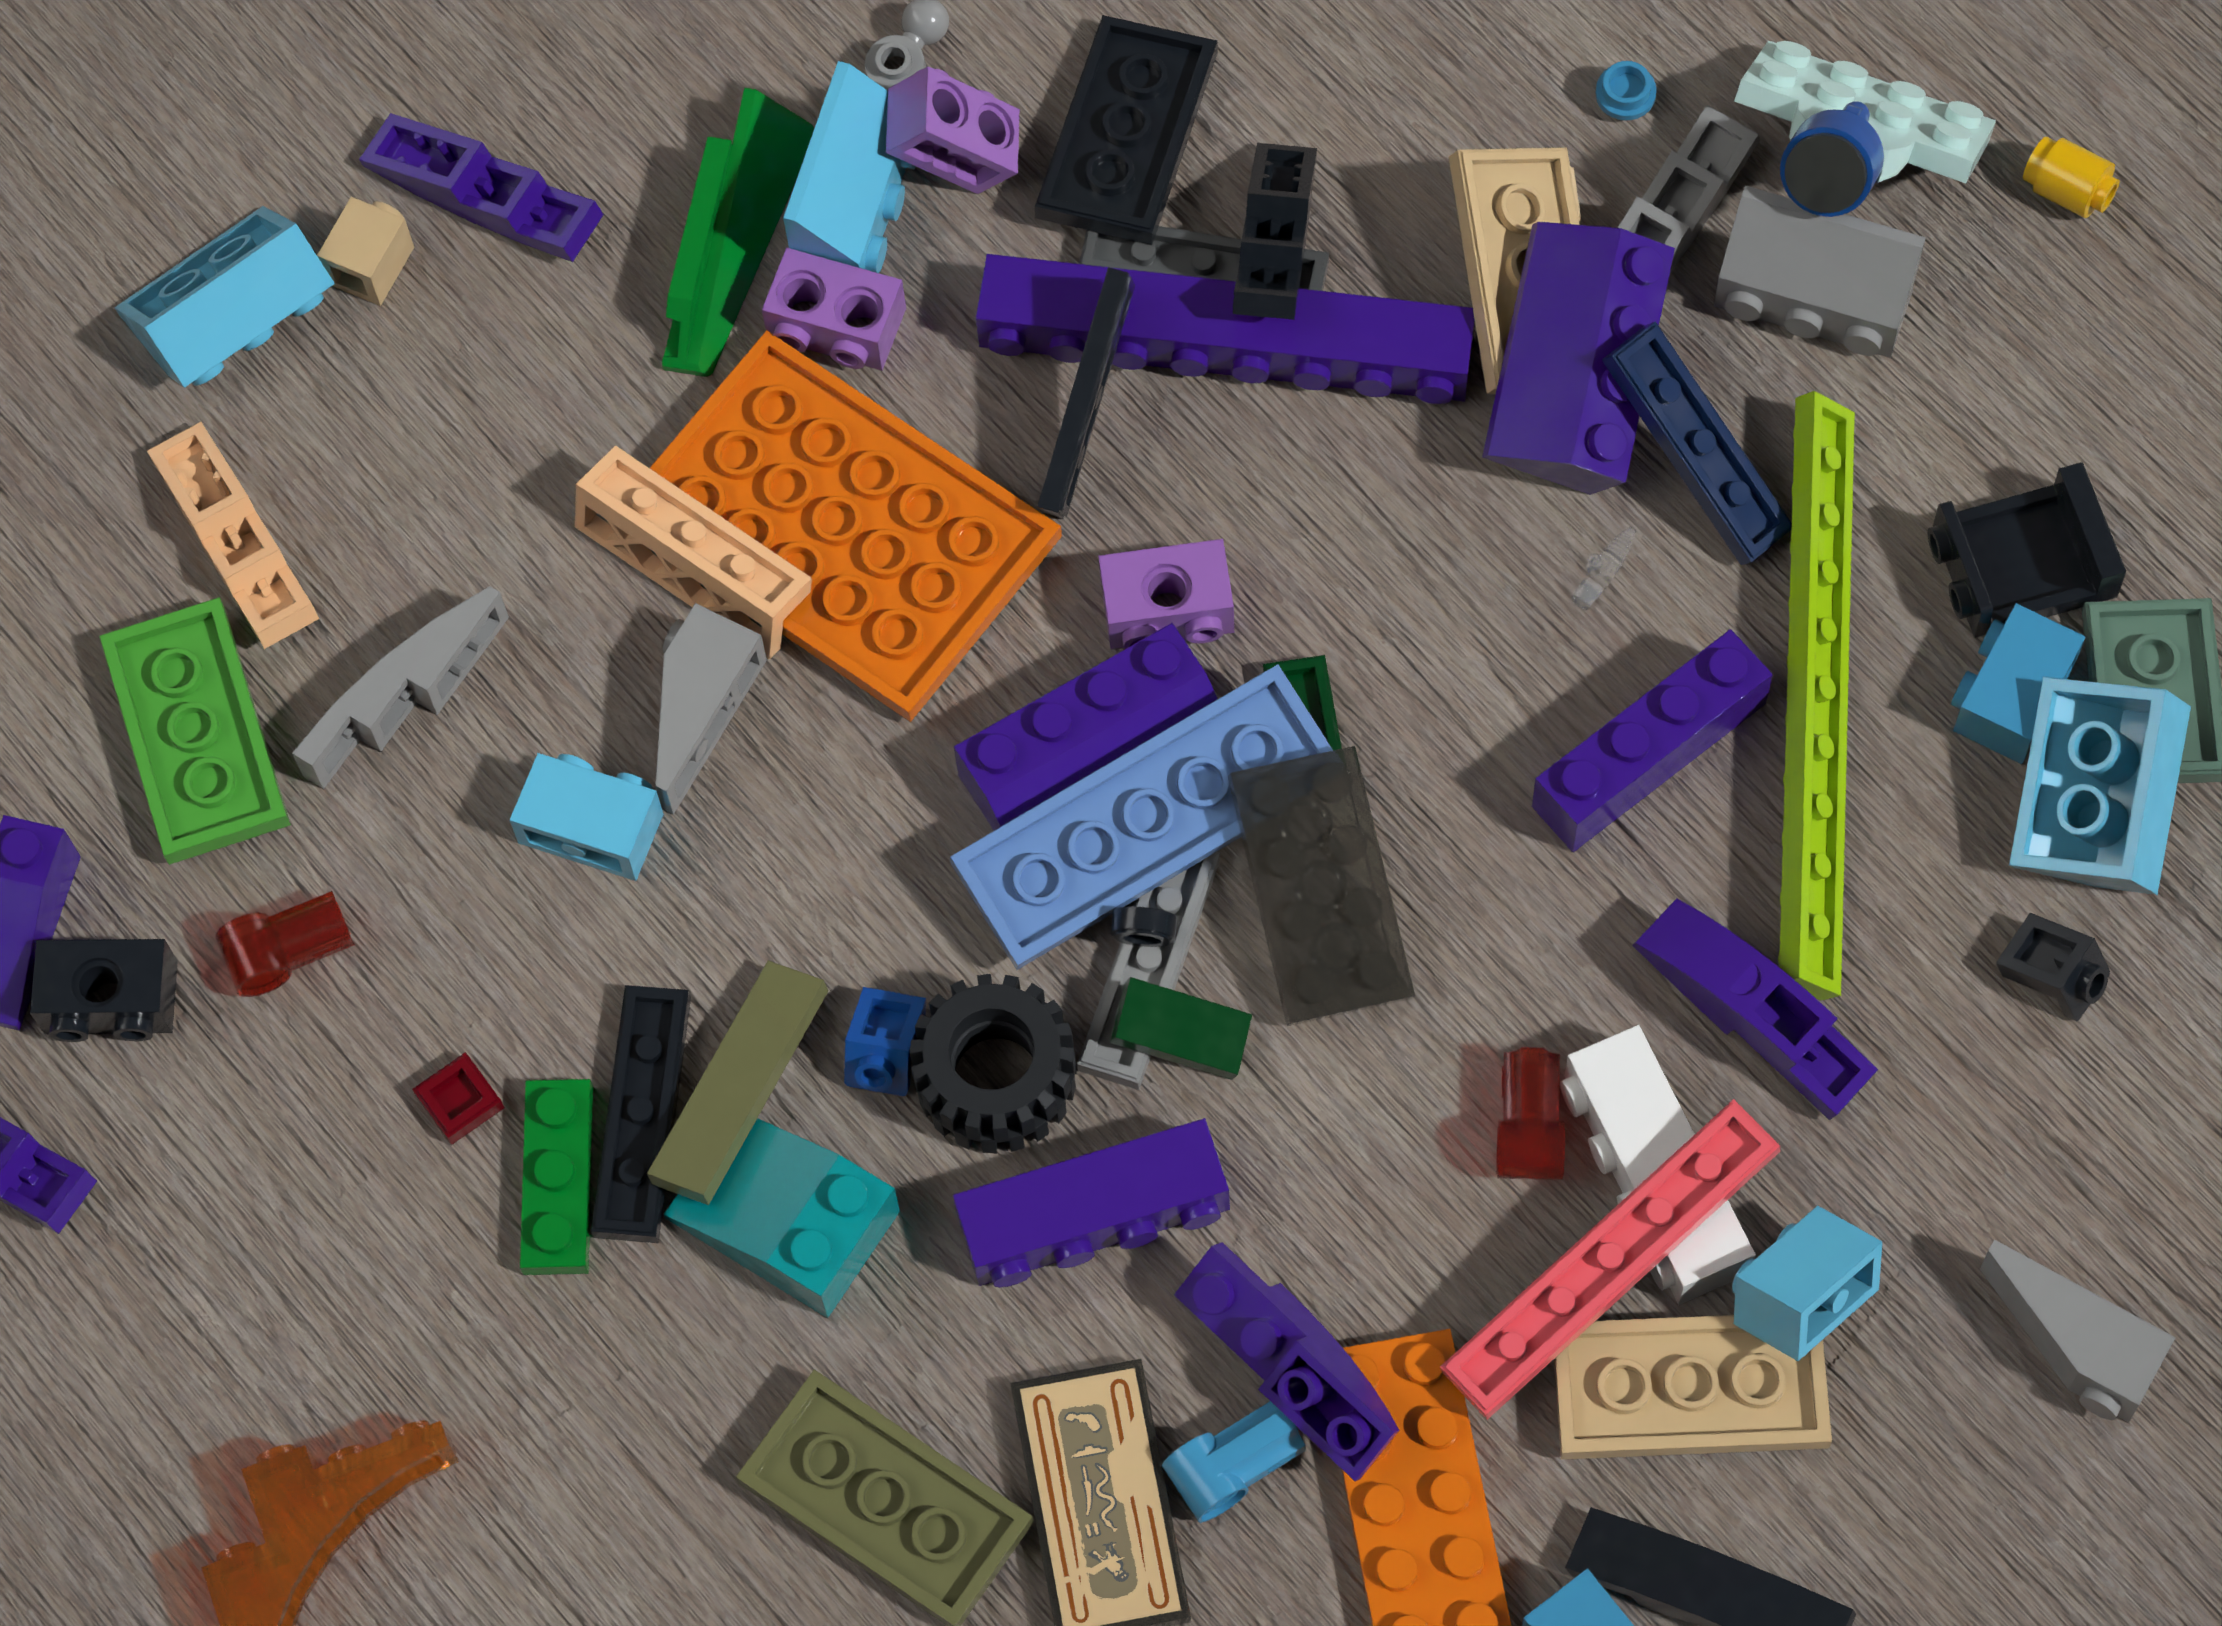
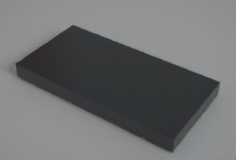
[1035,15,1218,245]

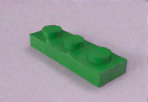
[520,1079,594,1275]

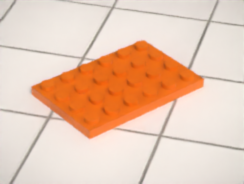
[650,330,1062,722]

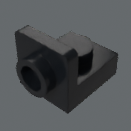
[1996,913,2110,1021]

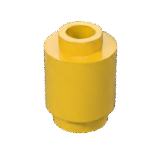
[2023,136,2120,218]

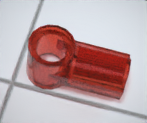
[215,891,355,997]
[1496,1047,1565,1181]

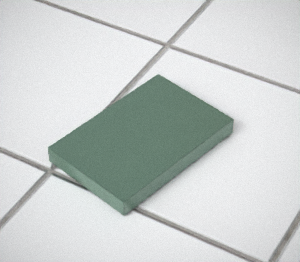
[2082,598,2222,783]

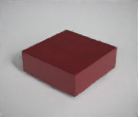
[412,1052,505,1145]

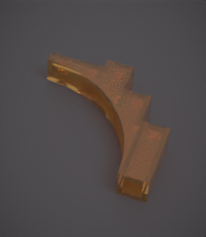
[201,1420,459,1626]

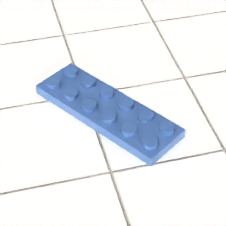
[950,664,1346,970]

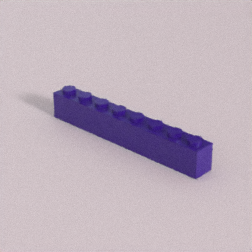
[976,254,1475,404]

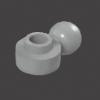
[865,0,949,91]

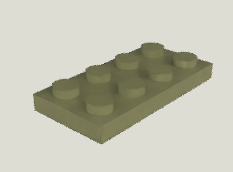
[736,1369,1034,1626]

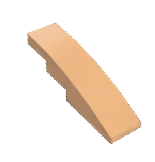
[147,422,319,649]

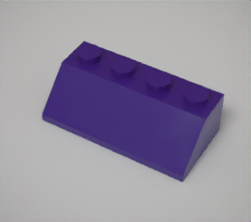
[1482,222,1675,495]
[954,622,1218,831]

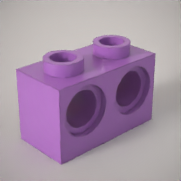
[886,67,1020,194]
[762,247,906,371]

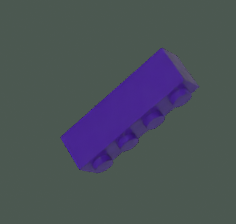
[1532,629,1773,852]
[953,1118,1230,1288]

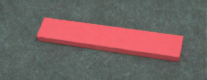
[1440,1099,1780,1420]

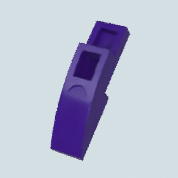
[1632,898,1878,1120]
[1174,1242,1399,1481]

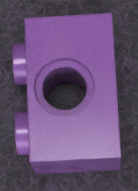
[1098,539,1234,649]

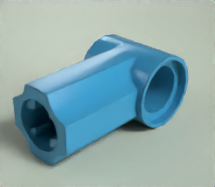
[1162,1401,1306,1523]

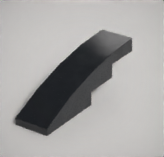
[1233,143,1317,320]
[1565,1507,1856,1626]

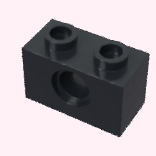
[30,939,178,1042]

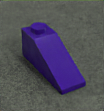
[0,815,81,1031]

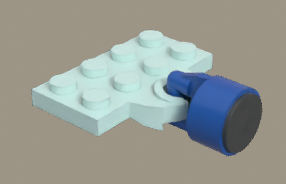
[1734,40,1996,217]

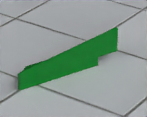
[662,88,814,377]

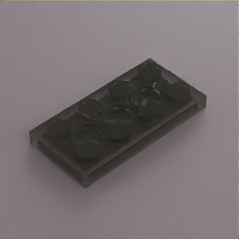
[1228,746,1415,1026]

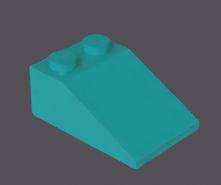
[664,1118,900,1318]

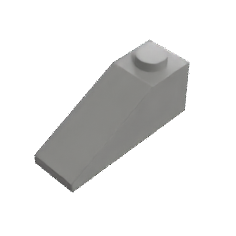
[655,603,767,815]
[1980,1239,2176,1423]

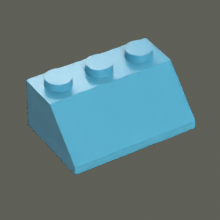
[783,61,916,273]
[114,206,335,388]
[2009,677,2191,895]

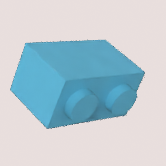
[510,753,664,881]
[1732,1206,1883,1361]

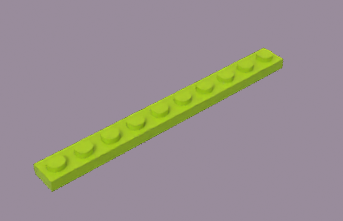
[1778,391,1855,1001]

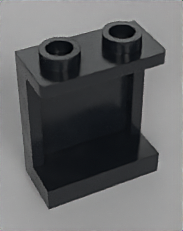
[1927,462,2126,638]

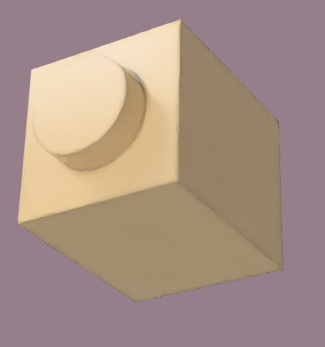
[317,197,414,306]

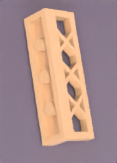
[575,445,812,660]

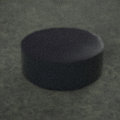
[1111,906,1177,947]

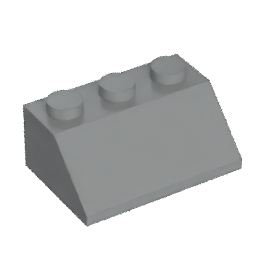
[1714,185,1926,358]

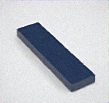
[1602,321,1792,565]

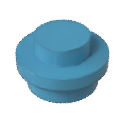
[1596,61,1656,120]

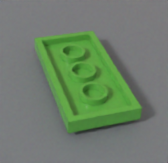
[100,597,291,865]

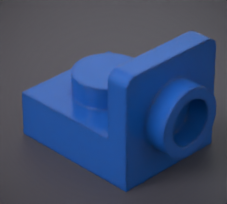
[844,987,926,1096]

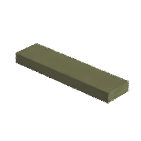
[647,960,828,1205]

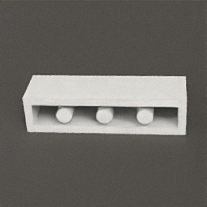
[1560,1025,1756,1305]

